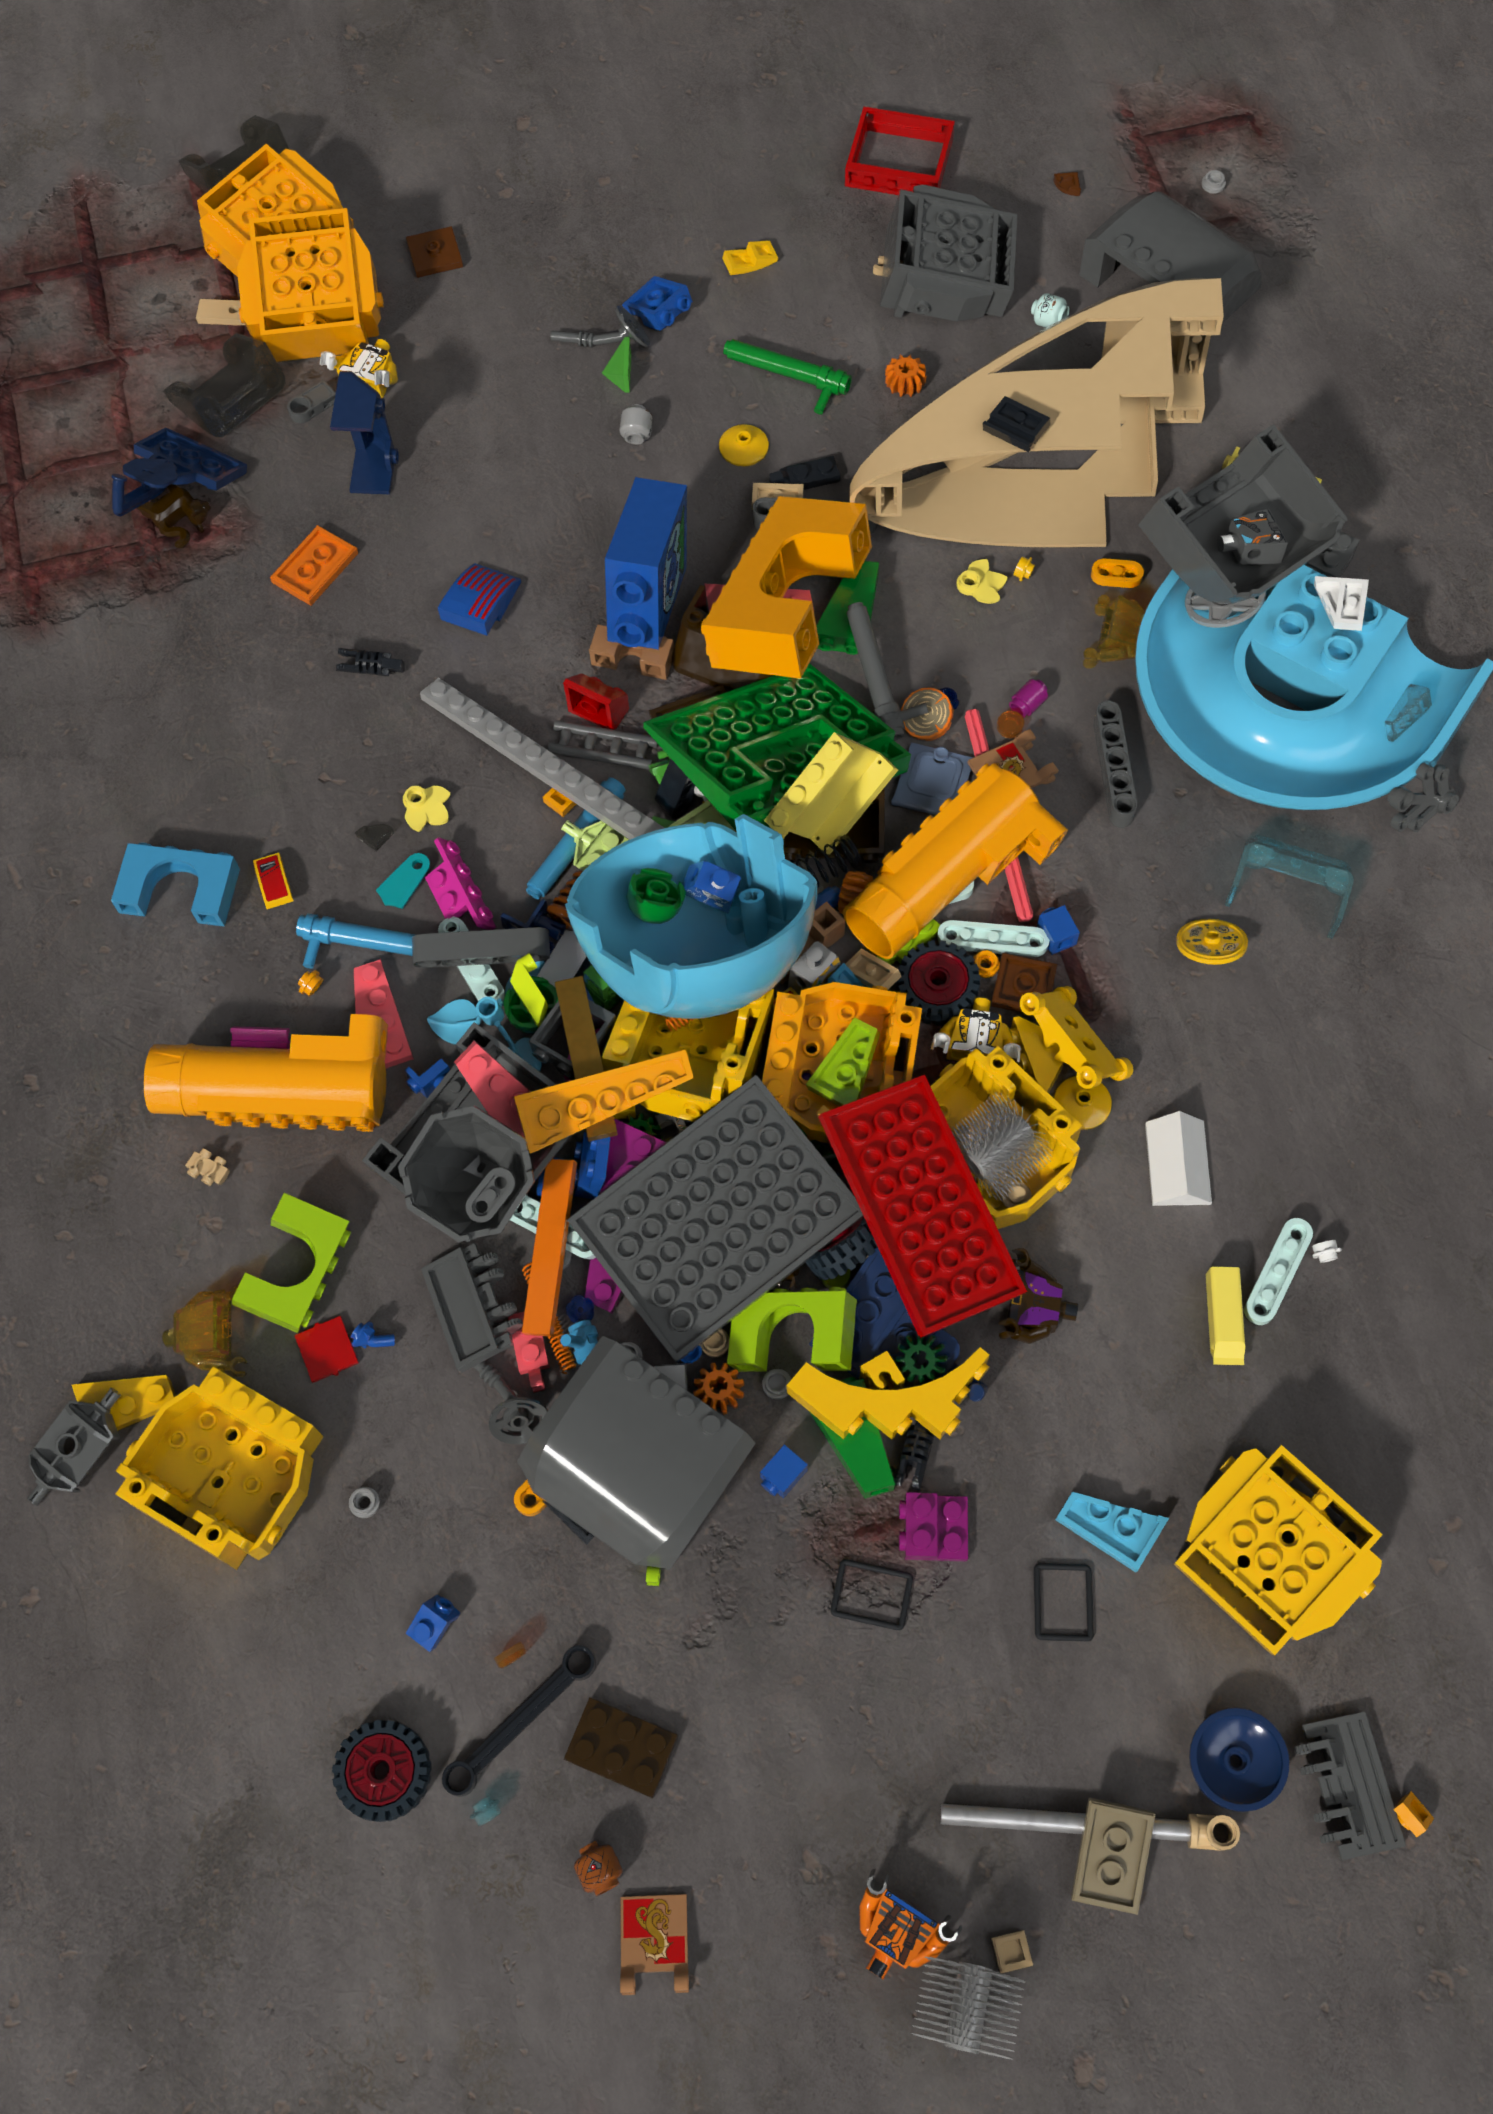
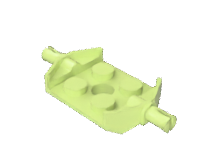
[561,820,629,871]

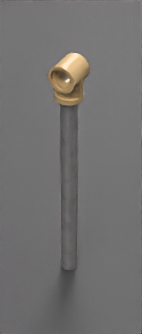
[941,1804,1240,1851]

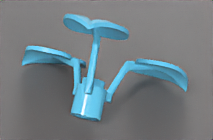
[427,961,545,1072]

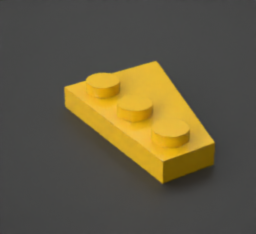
[72,1375,176,1430]

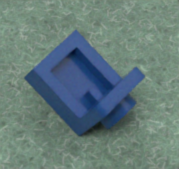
[404,1059,450,1098]
[406,1595,460,1652]

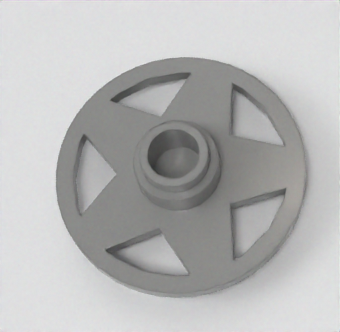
[1185,588,1266,628]

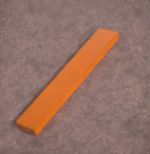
[522,1159,577,1337]

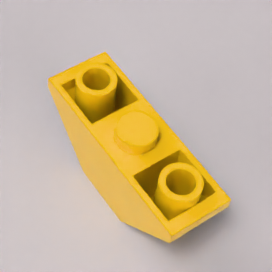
[1009,1016,1064,1093]

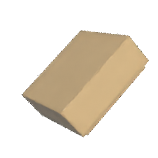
[991,1930,1033,1974]

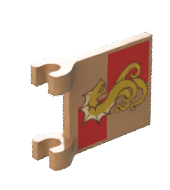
[967,729,1059,788]
[620,1894,689,1995]

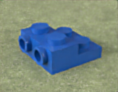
[622,276,693,331]
[573,1132,610,1199]

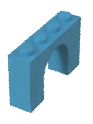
[111,843,240,927]

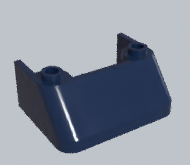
[330,371,399,494]

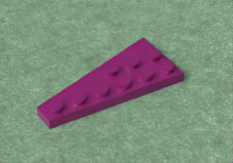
[584,1119,666,1314]

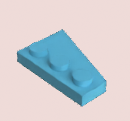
[1055,1492,1169,1572]

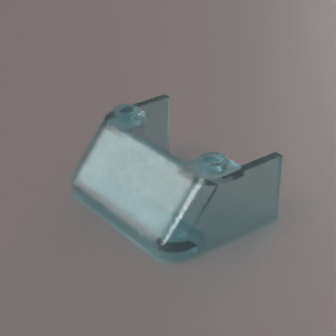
[1225,835,1354,939]

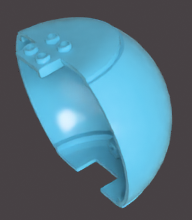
[565,814,817,1019]

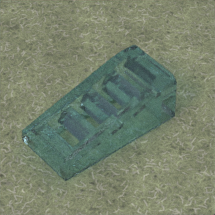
[1385,684,1432,742]

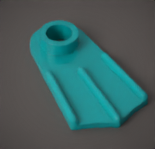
[376,853,430,909]

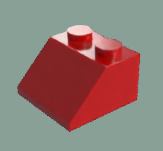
[563,673,629,730]

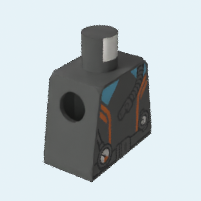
[1217,509,1288,565]

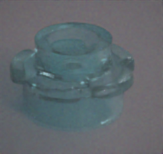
[470,1796,501,1826]

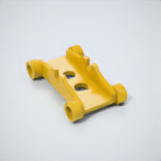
[1020,986,1133,1089]

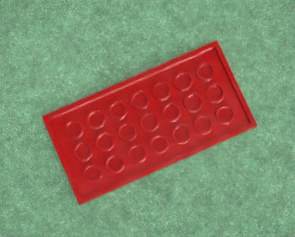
[818,1075,1027,1338]

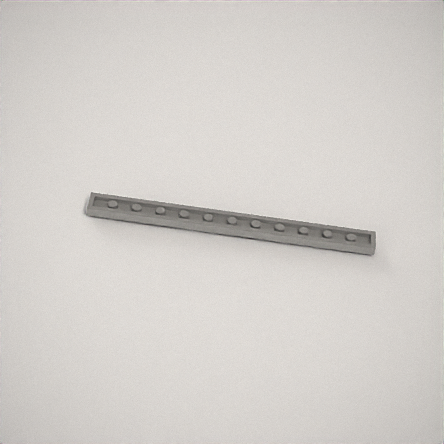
[420,677,664,840]

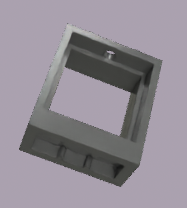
[529,999,616,1077]

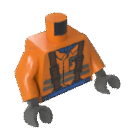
[859,1869,962,1980]

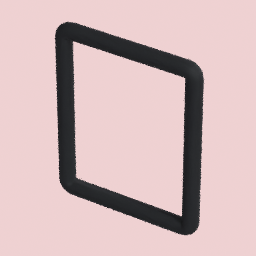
[831,1559,913,1630]
[1034,1563,1094,1642]

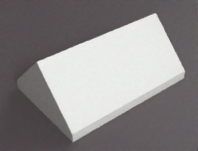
[1145,1111,1212,1206]

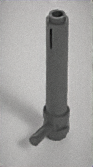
[846,602,929,741]

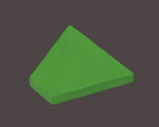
[602,337,631,393]

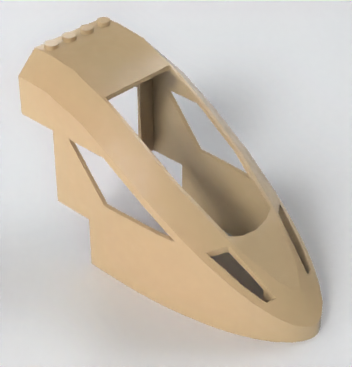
[850,278,1224,547]

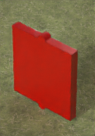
[294,1316,359,1383]

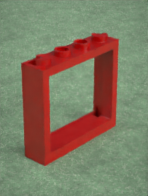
[845,106,955,195]

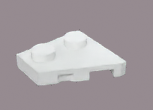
[1314,576,1369,631]

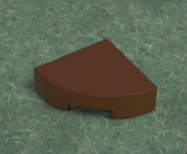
[1053,172,1081,196]

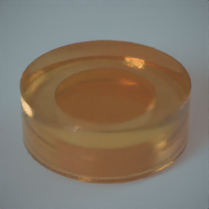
[997,711,1024,738]
[494,1642,527,1669]

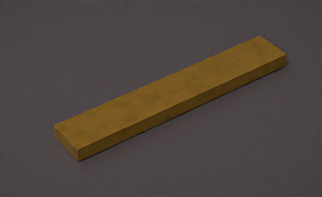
[555,976,618,1142]

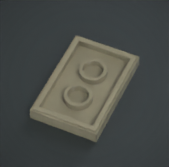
[1071,1797,1156,1915]

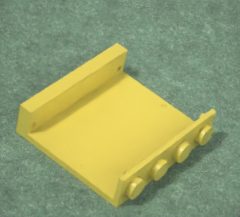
[764,732,898,855]

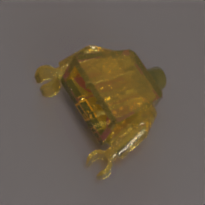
[1083,595,1146,669]
[162,1285,248,1377]

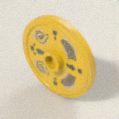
[1176,919,1248,965]

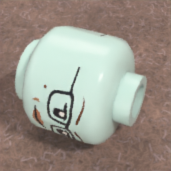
[1031,293,1070,328]

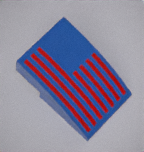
[438,563,521,636]

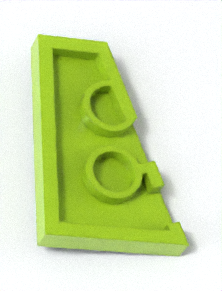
[806,1017,880,1106]

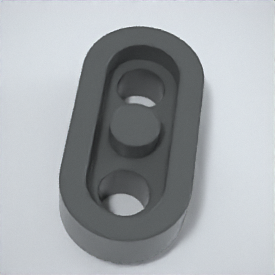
[466,1167,516,1222]

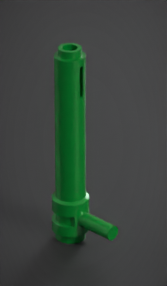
[723,339,852,415]

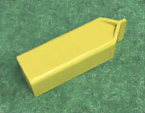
[1206,1267,1245,1365]

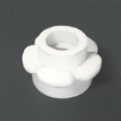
[1312,1240,1342,1263]

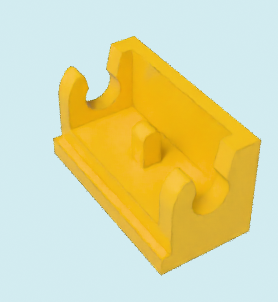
[859,1351,905,1390]

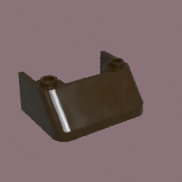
[672,585,774,692]

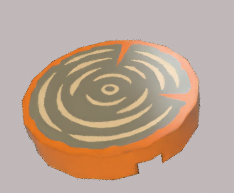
[901,687,954,741]

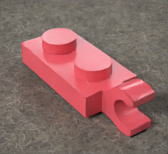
[508,1311,550,1393]

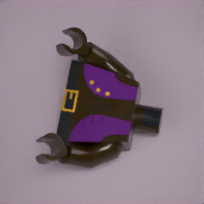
[999,1248,1078,1344]

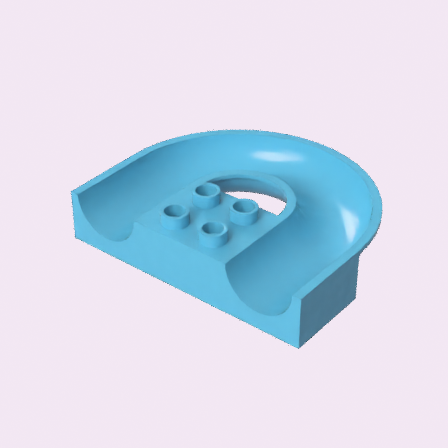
[1135,565,1493,810]

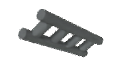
[547,720,658,770]

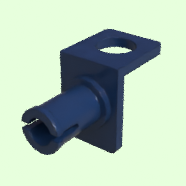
[500,899,566,941]

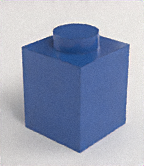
[1037,905,1080,955]
[760,1444,808,1499]

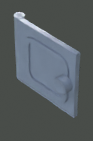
[891,742,973,815]

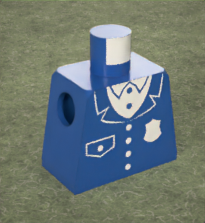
[682,861,741,914]

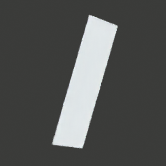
[537,930,586,988]

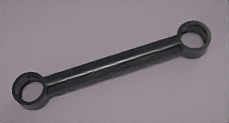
[442,1645,596,1797]

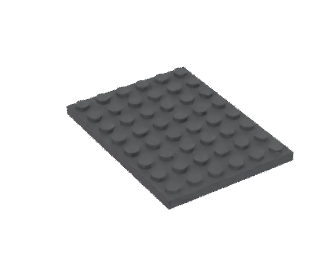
[567,1075,863,1363]

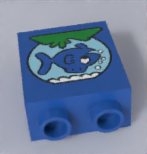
[605,477,687,650]

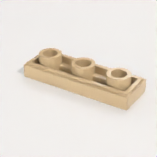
[196,299,246,326]

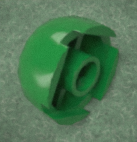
[626,868,686,924]
[503,976,558,1035]

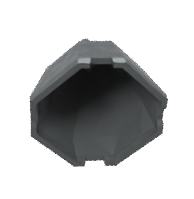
[398,1106,535,1242]

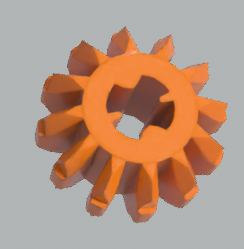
[885,354,927,397]
[838,871,874,914]
[693,1363,744,1414]

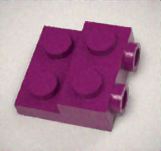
[899,1492,968,1561]

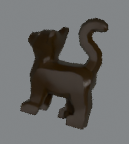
[137,484,211,549]

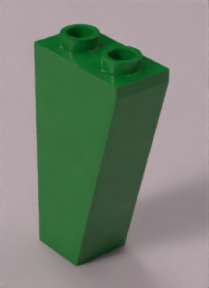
[816,561,879,655]
[809,1377,895,1499]

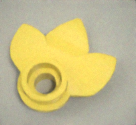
[956,559,1007,604]
[403,786,451,832]

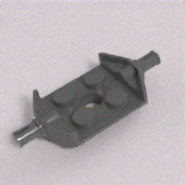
[27,1388,121,1506]

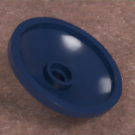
[1189,1708,1289,1812]

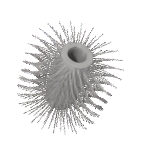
[952,1094,1052,1201]
[911,1957,1025,2060]

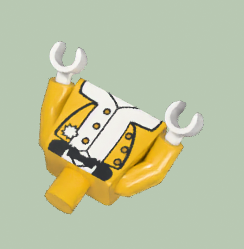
[320,339,398,398]
[931,998,1021,1062]

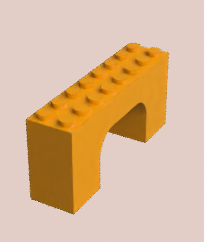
[701,496,872,679]

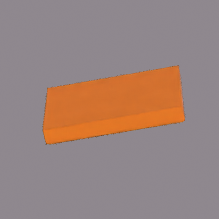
[270,525,359,606]

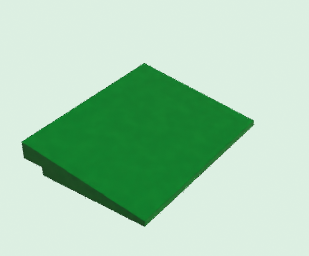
[643,663,911,830]

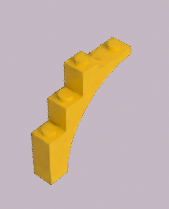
[786,1347,990,1439]

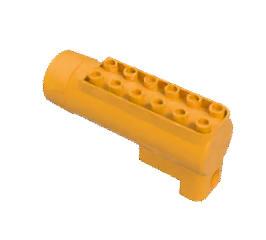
[843,763,1068,959]
[144,1014,388,1132]

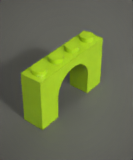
[232,1193,351,1333]
[727,1287,857,1372]

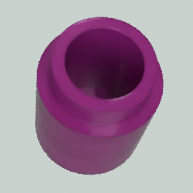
[1009,679,1048,718]

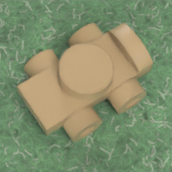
[185,1148,230,1186]

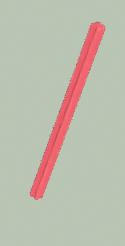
[965,709,1033,922]

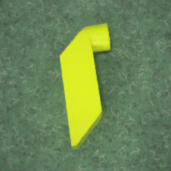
[510,953,548,1028]

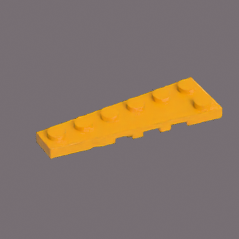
[514,1050,694,1154]

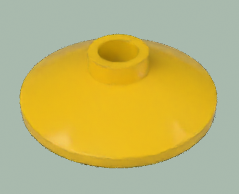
[719,424,769,466]
[1054,1076,1112,1130]

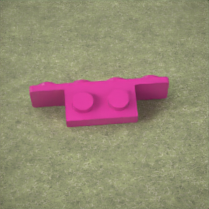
[425,837,496,930]

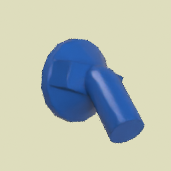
[351,1321,395,1349]

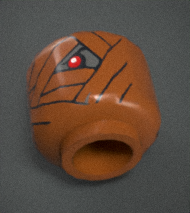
[574,1841,623,1896]

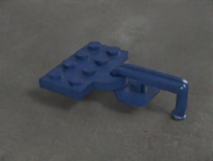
[111,427,247,517]
[809,1248,988,1402]

